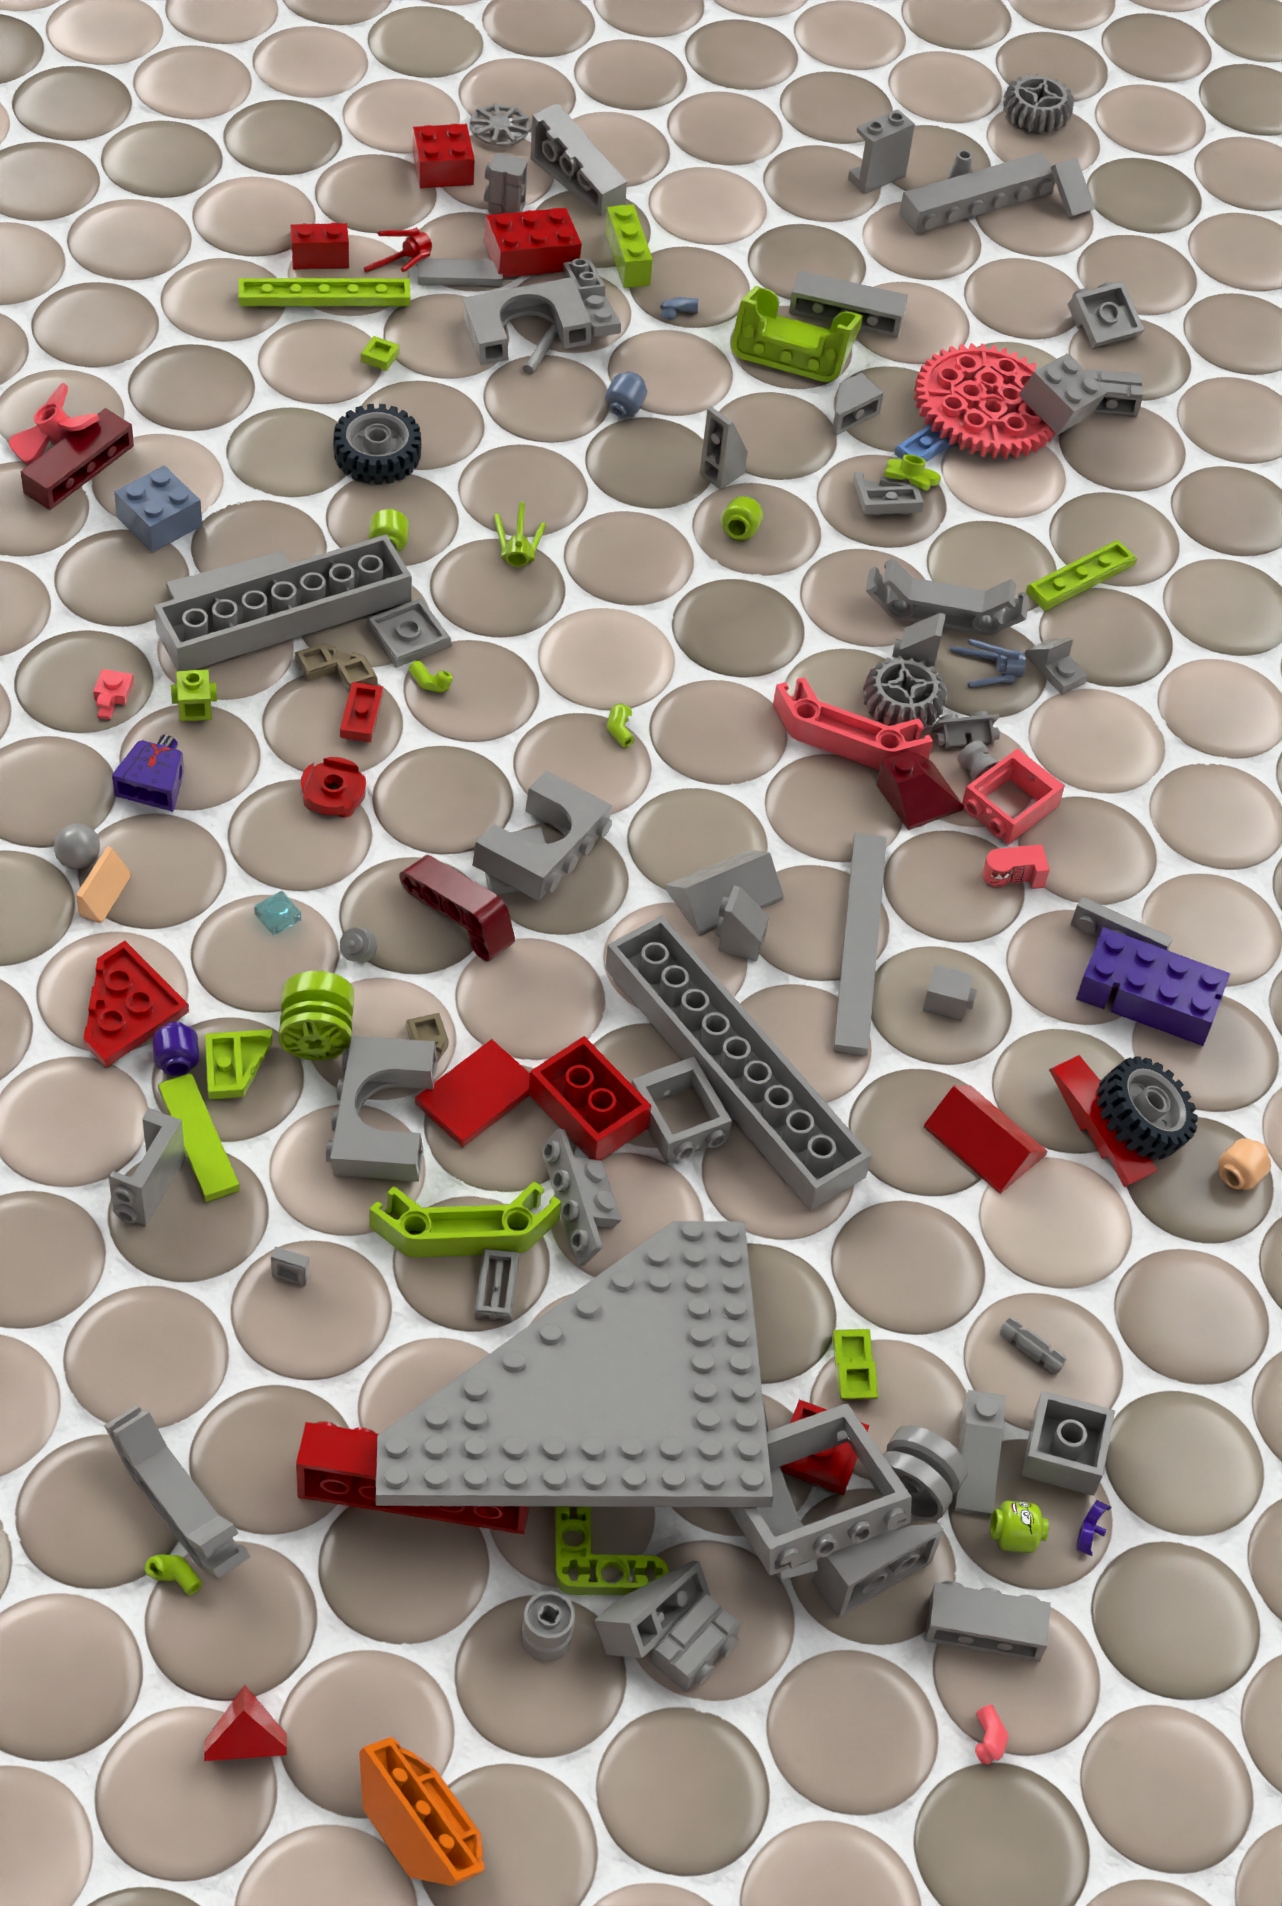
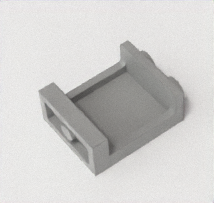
[848,110,915,194]
[108,1108,186,1226]

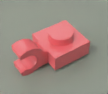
[93,669,134,720]

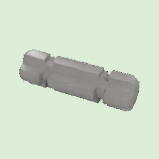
[1000,1318,1066,1374]

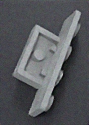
[541,1128,621,1265]

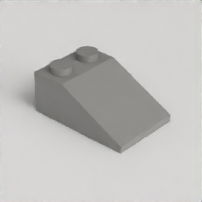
[812,1524,943,1618]

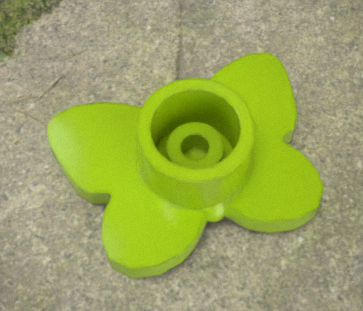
[883,454,941,491]

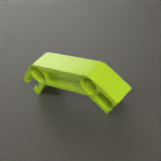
[369,1181,561,1258]

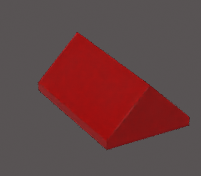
[924,1085,1048,1194]

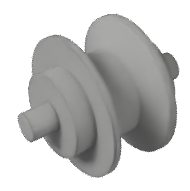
[340,927,377,963]

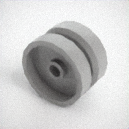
[870,1425,968,1522]

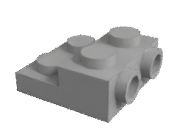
[1067,281,1145,348]

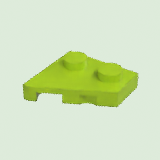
[205,1029,273,1100]

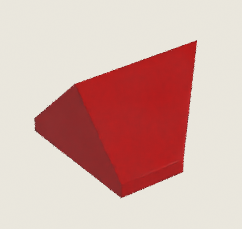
[204,1685,287,1761]

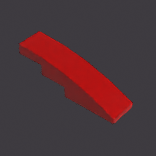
[1049,1055,1158,1187]

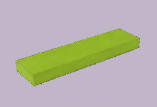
[1026,540,1137,611]
[158,1073,240,1202]

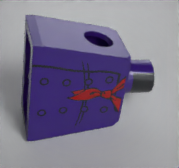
[112,735,184,812]

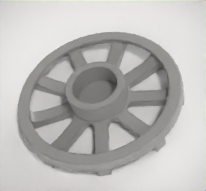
[470,102,530,146]

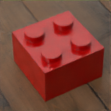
[413,123,475,188]

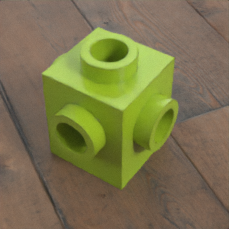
[171,670,217,721]

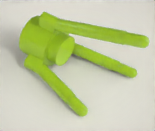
[494,501,546,567]

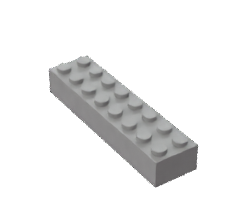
[154,534,412,671]

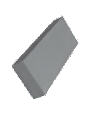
[418,258,503,287]

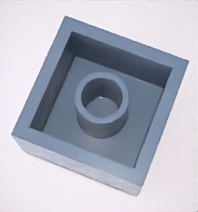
[114,465,202,553]

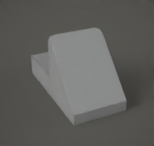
[1025,638,1088,694]

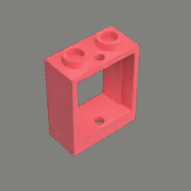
[962,748,1065,845]

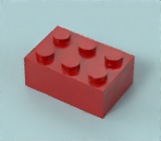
[483,208,582,278]
[528,1036,652,1161]

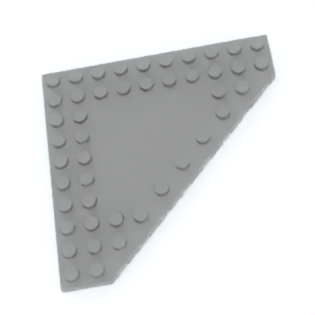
[376,1221,773,1507]

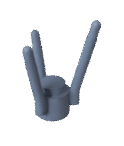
[950,639,1026,688]

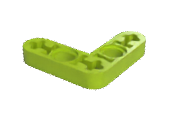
[555,1506,669,1596]

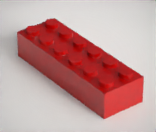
[296,1421,530,1535]

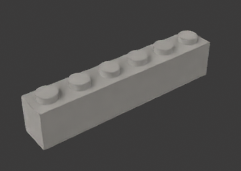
[899,152,1055,234]

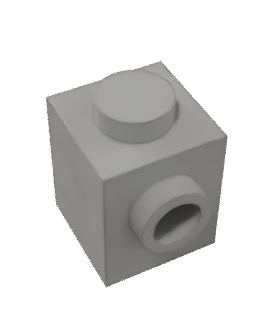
[923,965,977,1021]

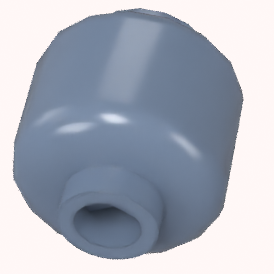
[605,372,648,417]

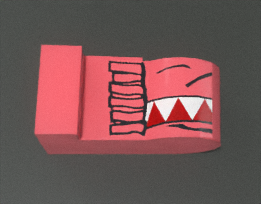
[983,844,1049,889]

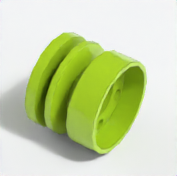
[279,971,354,1061]

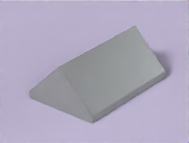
[665,850,784,936]

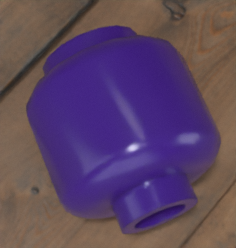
[153,1022,199,1076]

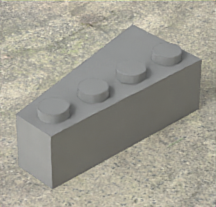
[530,103,627,216]

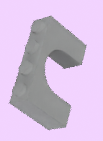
[463,277,592,365]
[472,771,612,901]
[326,1036,438,1182]

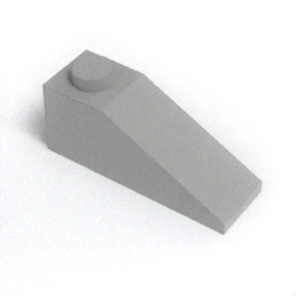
[699,406,748,490]
[954,1390,1005,1517]
[594,1561,710,1658]

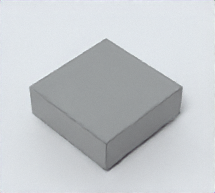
[271,1246,311,1286]

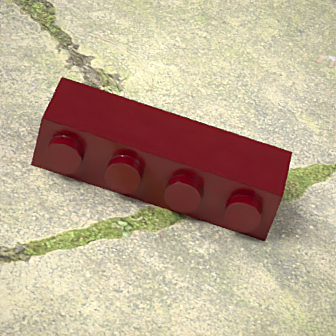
[20,408,134,510]

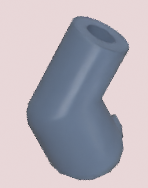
[660,297,698,320]

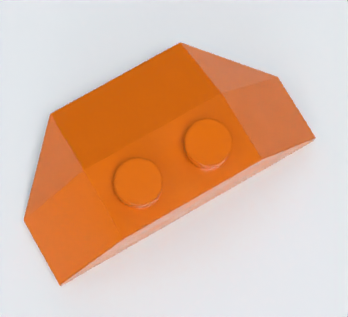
[359,1737,485,1886]

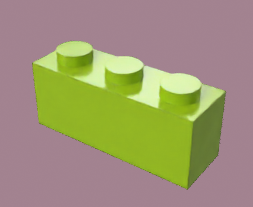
[605,204,653,288]

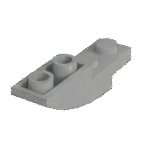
[563,258,621,337]

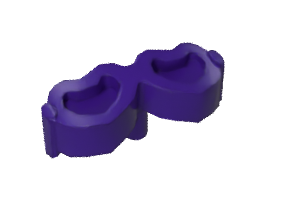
[1076,1500,1112,1556]

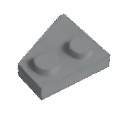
[853,472,924,516]

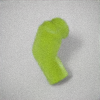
[408,661,453,693]
[606,703,635,748]
[145,1555,203,1596]

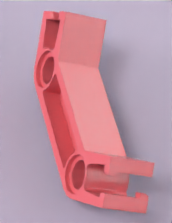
[773,677,933,770]

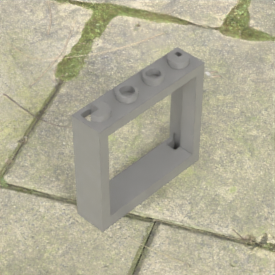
[728,1403,912,1576]

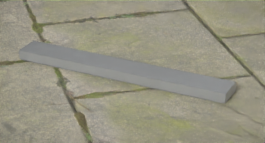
[833,833,887,1056]

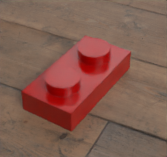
[340,682,383,742]

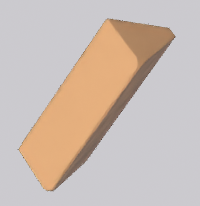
[76,847,131,923]

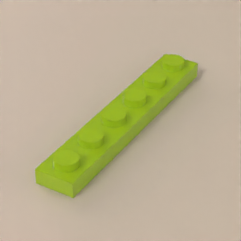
[238,278,411,307]

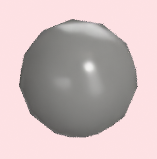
[54,824,101,869]

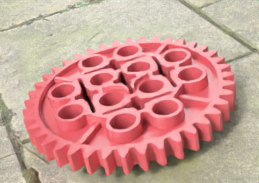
[914,343,1056,459]

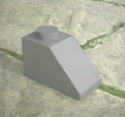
[832,372,884,436]
[892,613,946,667]

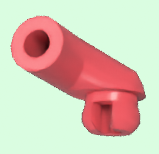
[975,1704,1009,1765]

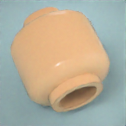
[1218,1138,1271,1190]

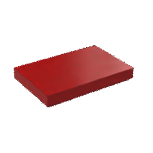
[415,1039,530,1148]

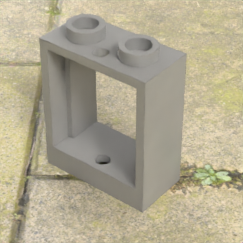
[631,1056,732,1163]

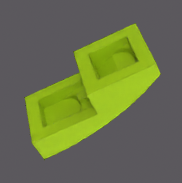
[832,1329,878,1400]

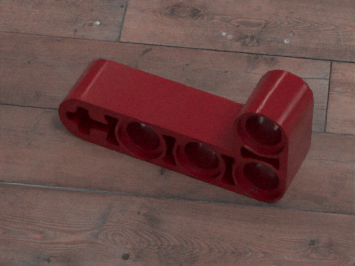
[399,855,515,962]

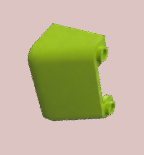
[731,286,863,382]

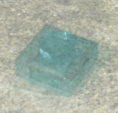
[254,891,301,936]

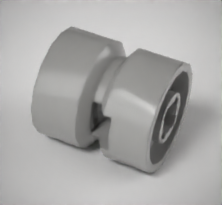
[521,1591,575,1662]

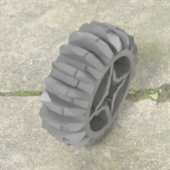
[1003,74,1074,134]
[863,655,947,727]

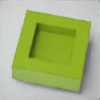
[361,336,400,371]

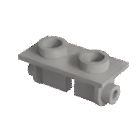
[931,711,1000,748]

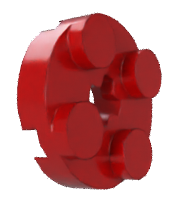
[301,757,366,818]

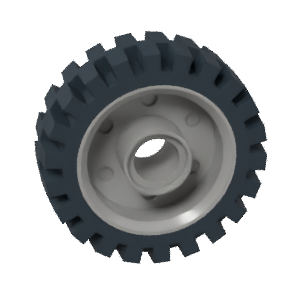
[333,404,422,485]
[1097,1056,1198,1160]

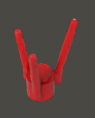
[364,228,432,272]

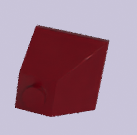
[877,751,964,830]

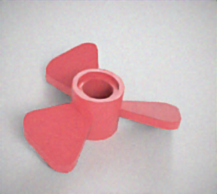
[9,382,100,465]

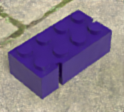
[1076,927,1231,1046]

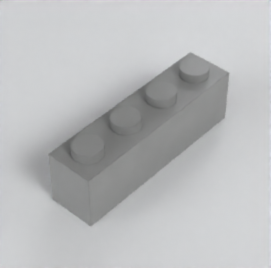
[789,270,908,338]

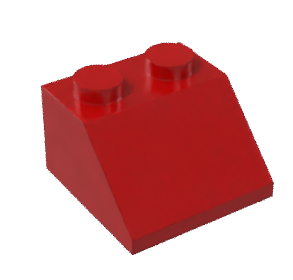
[290,223,349,270]

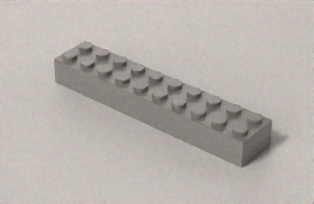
[605,915,872,1211]

